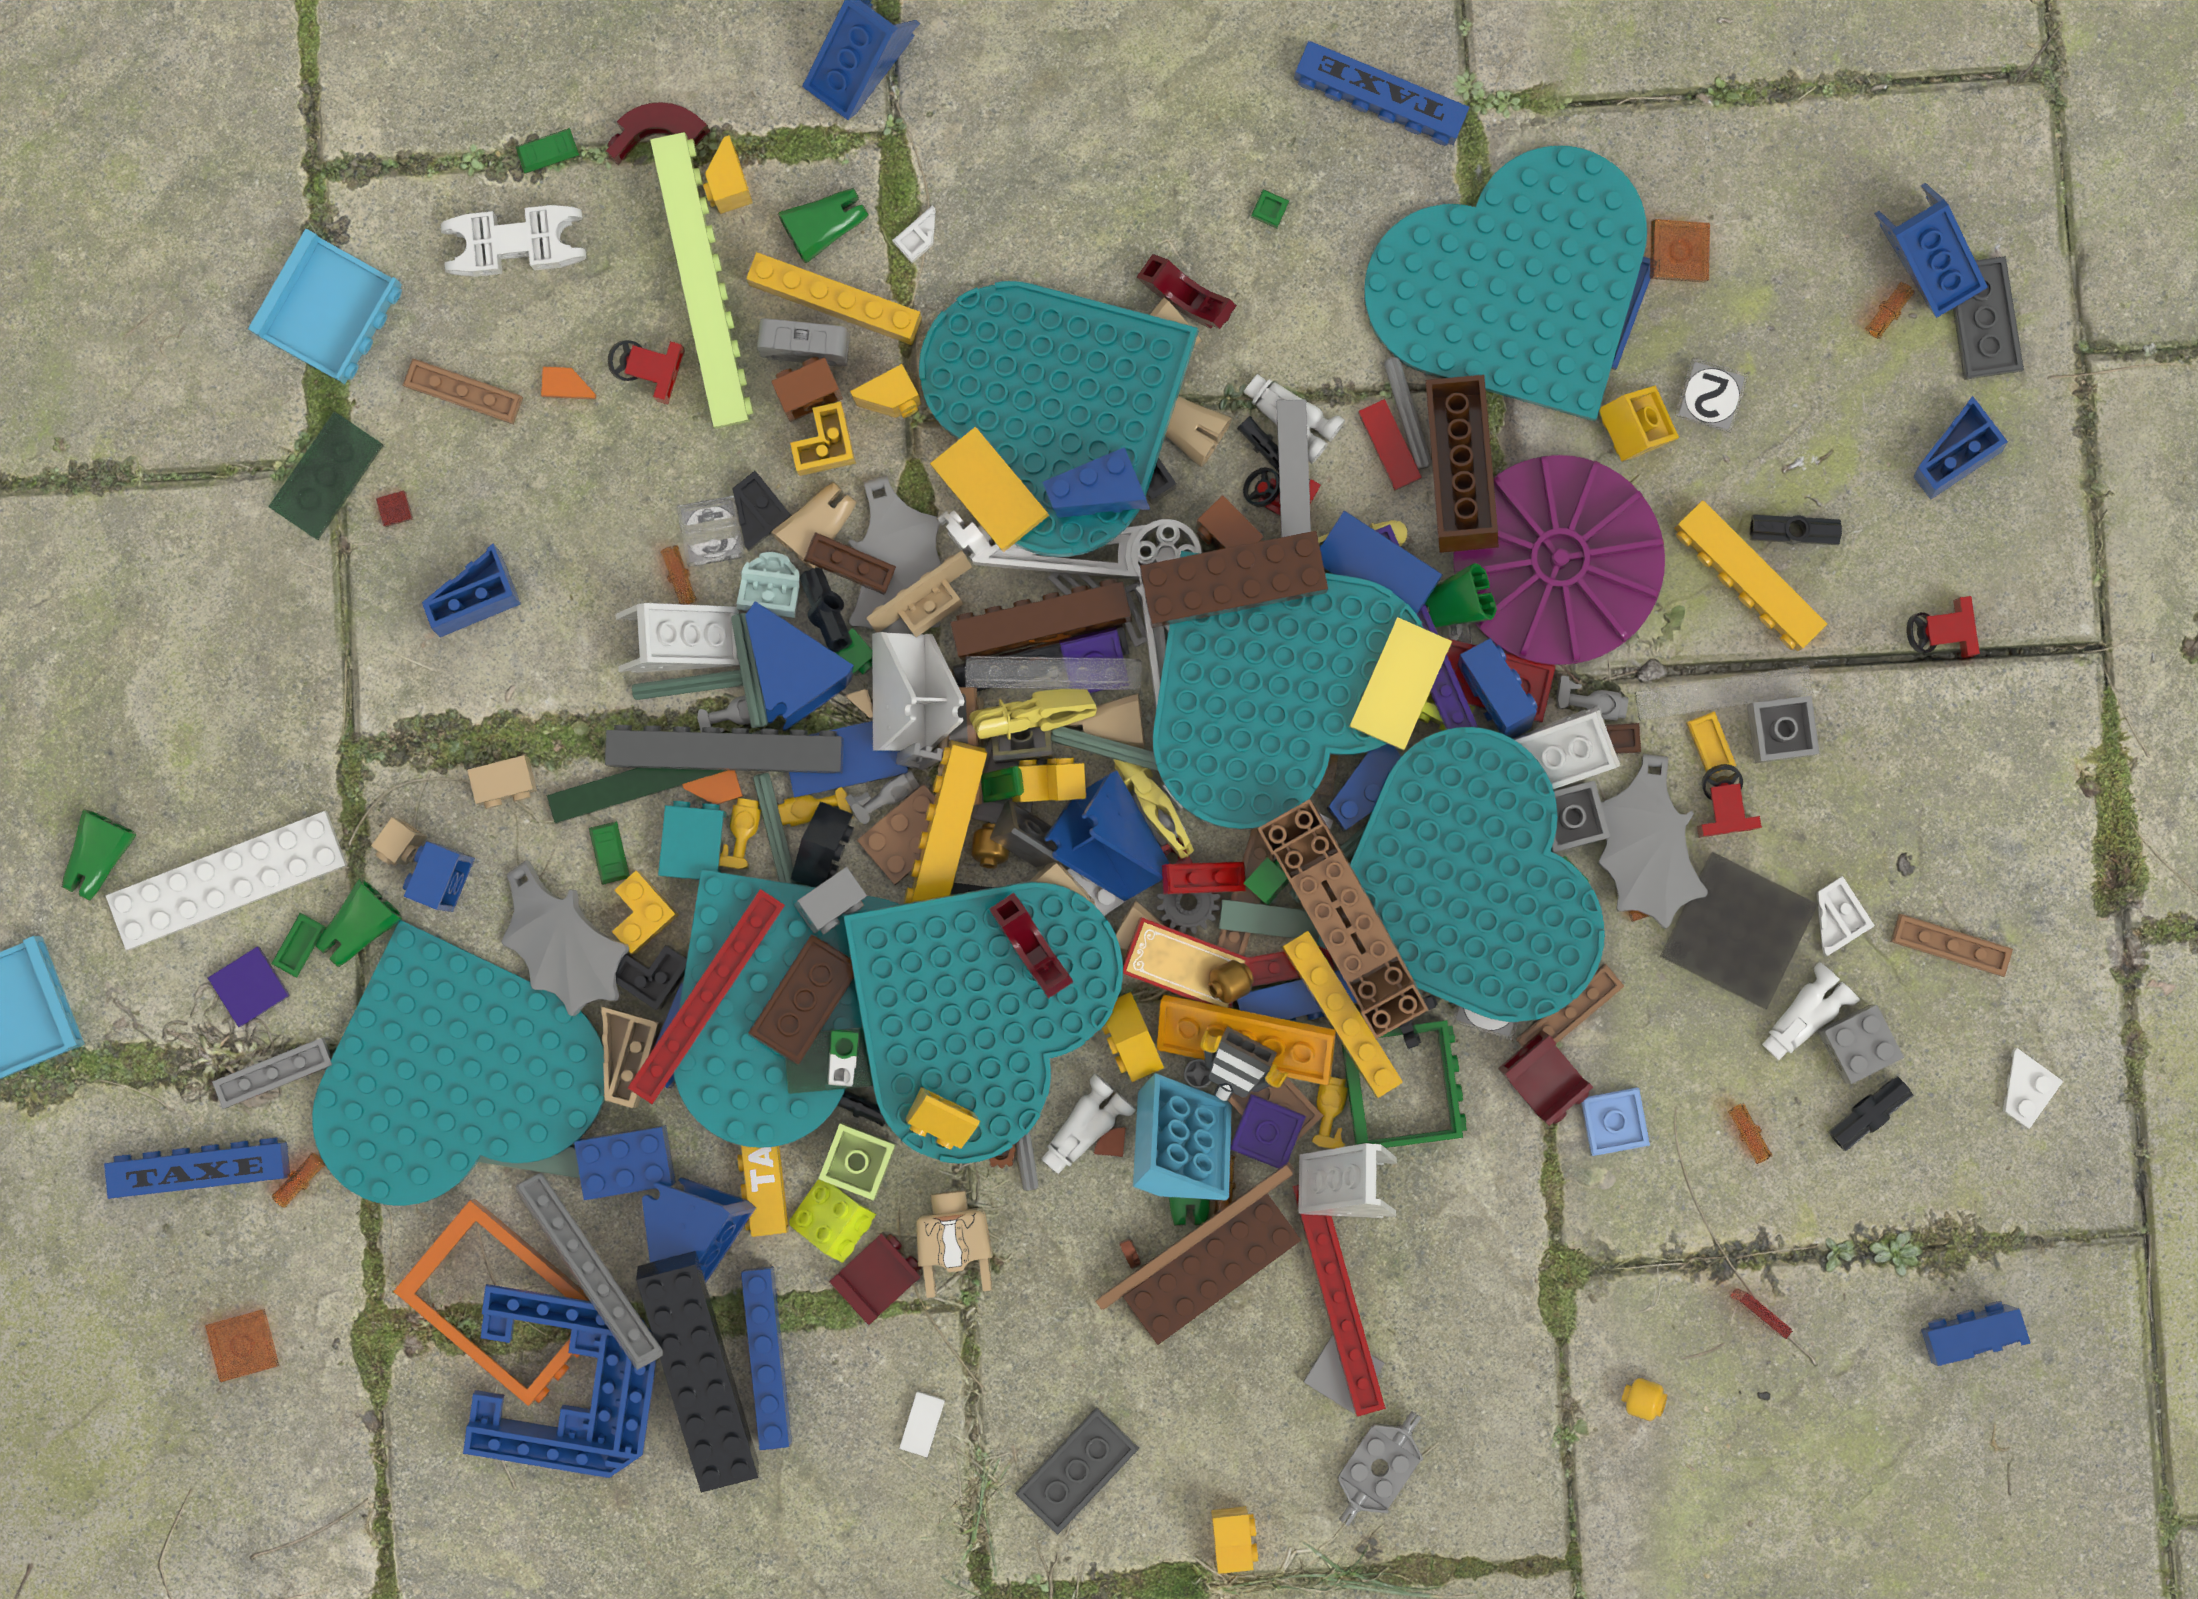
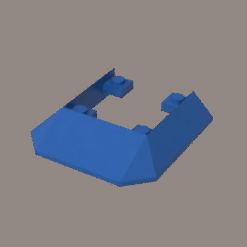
[463,1284,657,1478]

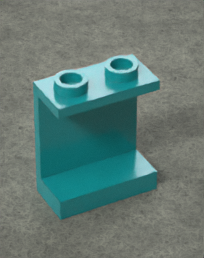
[658,801,727,880]

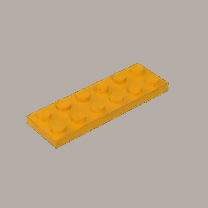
[1157,995,1336,1086]

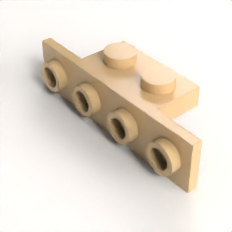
[866,550,972,637]

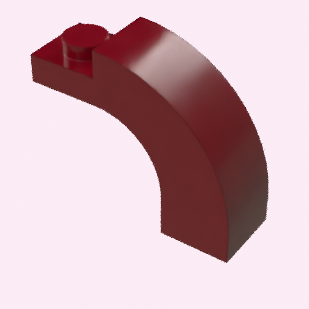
[606,102,710,165]
[1136,254,1237,329]
[989,893,1073,999]

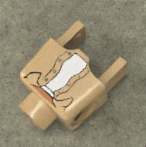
[916,1190,993,1298]

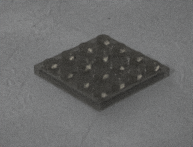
[1660,852,1818,1009]

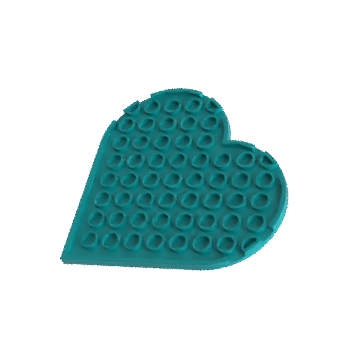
[1364,146,1647,422]
[919,281,1199,557]
[1153,551,1424,829]
[1316,727,1605,1022]
[673,870,900,1148]
[843,882,1123,1164]
[312,920,605,1206]

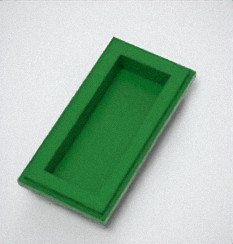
[515,128,579,174]
[981,766,1024,803]
[589,821,630,885]
[271,913,326,978]

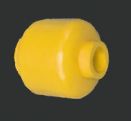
[1621,1378,1668,1421]

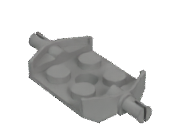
[1337,1410,1423,1526]

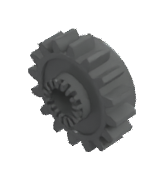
[1157,883,1220,934]

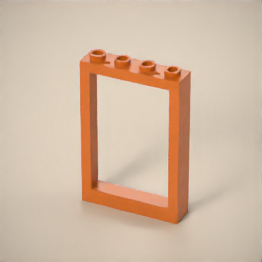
[393,1199,590,1406]

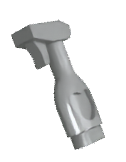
[1556,676,1628,721]
[697,695,750,733]
[845,771,920,824]

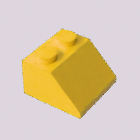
[703,135,753,214]
[850,364,921,418]
[1599,385,1679,462]
[905,1087,980,1150]

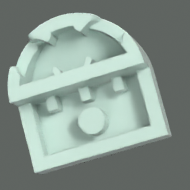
[737,552,800,618]

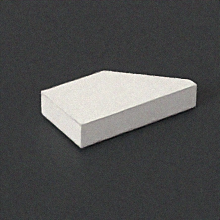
[892,205,936,264]

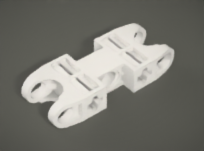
[441,205,586,277]

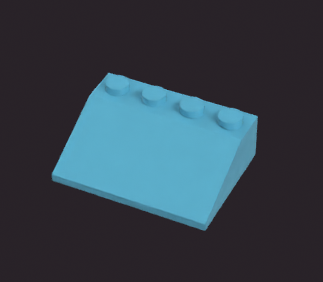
[1133,1073,1232,1200]

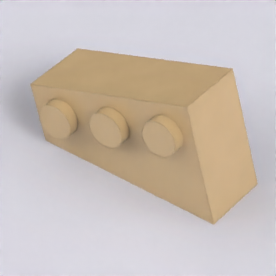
[601,1006,662,1108]

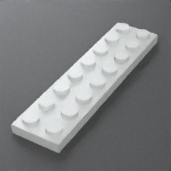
[106,811,347,950]

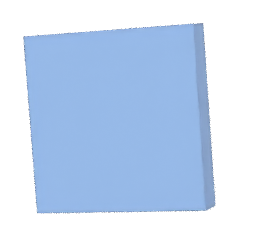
[1581,1087,1650,1156]

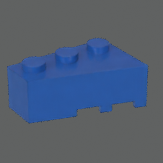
[1914,396,2008,500]
[1043,447,1150,518]
[422,543,521,638]
[1921,1301,2031,1366]

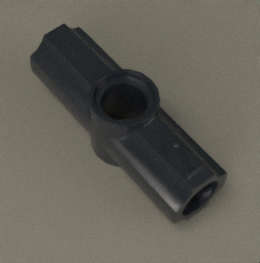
[1749,515,1842,545]
[799,567,852,652]
[1828,1076,1914,1151]

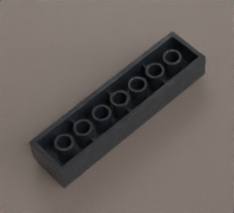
[636,1251,759,1493]

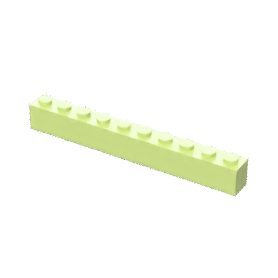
[650,132,754,429]

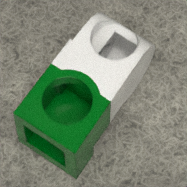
[828,1029,859,1087]

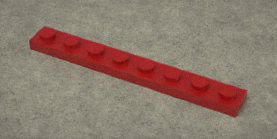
[627,889,785,1104]
[1292,1185,1386,1417]

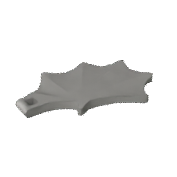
[848,475,942,634]
[1598,754,1708,929]
[501,860,629,1016]

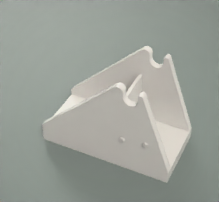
[616,603,740,673]
[872,632,964,751]
[1513,705,1620,789]
[1298,1143,1397,1218]

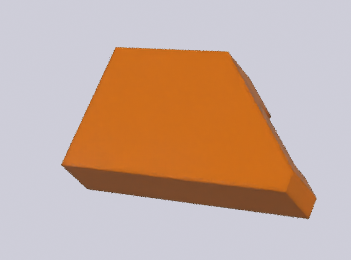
[541,367,596,399]
[682,770,743,805]

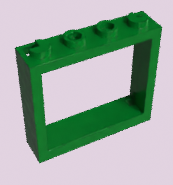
[1341,1020,1467,1148]

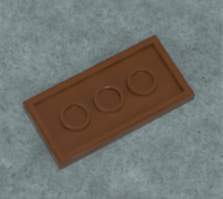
[748,934,854,1066]

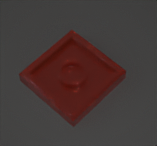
[1730,1288,1793,1339]

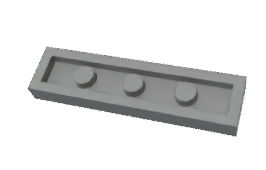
[212,1038,332,1109]

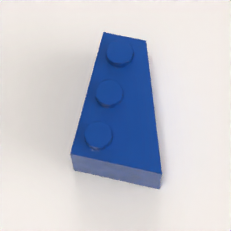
[1458,638,1537,739]
[1327,744,1401,832]

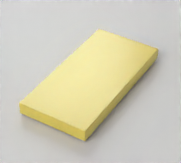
[1349,617,1452,751]

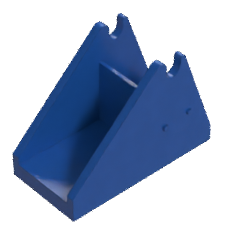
[802,0,920,120]
[1874,183,1988,318]
[745,601,854,731]
[1045,770,1170,901]
[642,1177,756,1283]

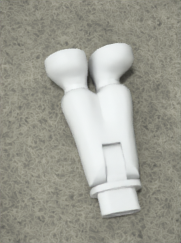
[1244,374,1345,464]
[1762,961,1860,1060]
[1041,1073,1136,1174]

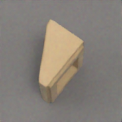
[845,689,873,720]

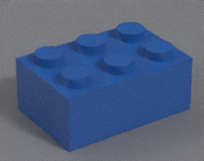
[403,841,475,912]
[574,1125,676,1200]

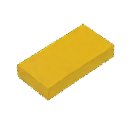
[1686,711,1737,775]

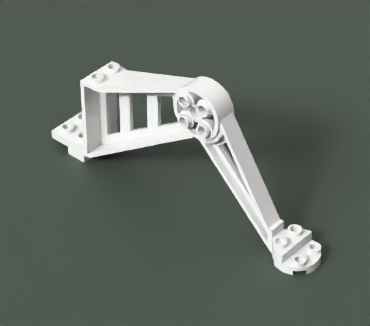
[937,510,1211,827]

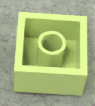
[818,1123,897,1200]

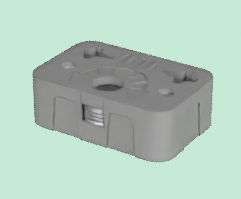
[757,318,850,367]

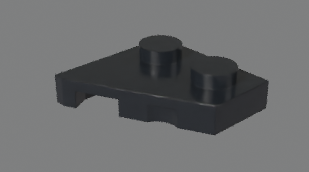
[732,470,791,551]

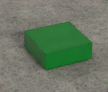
[1251,189,1289,229]

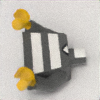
[1200,1026,1288,1101]

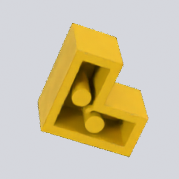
[790,402,856,476]
[1011,757,1086,802]
[612,870,679,954]
[1102,992,1164,1082]
[1211,1506,1258,1574]

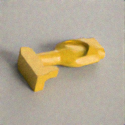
[777,787,854,827]
[719,798,761,870]
[1312,1077,1348,1149]

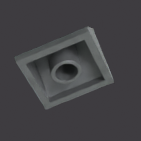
[992,727,1053,763]
[990,799,1057,867]

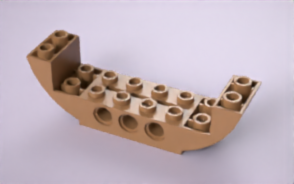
[1257,799,1428,1039]

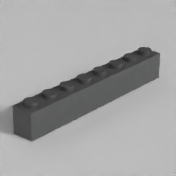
[605,725,844,774]

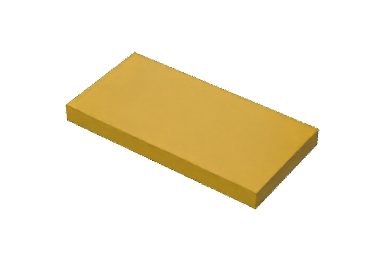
[930,427,1049,553]

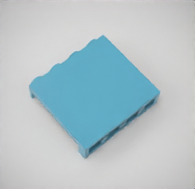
[248,229,402,385]
[0,936,85,1079]

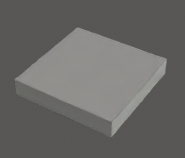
[1303,1334,1385,1414]

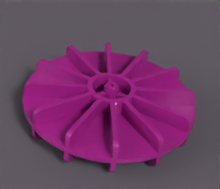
[1453,455,1665,665]

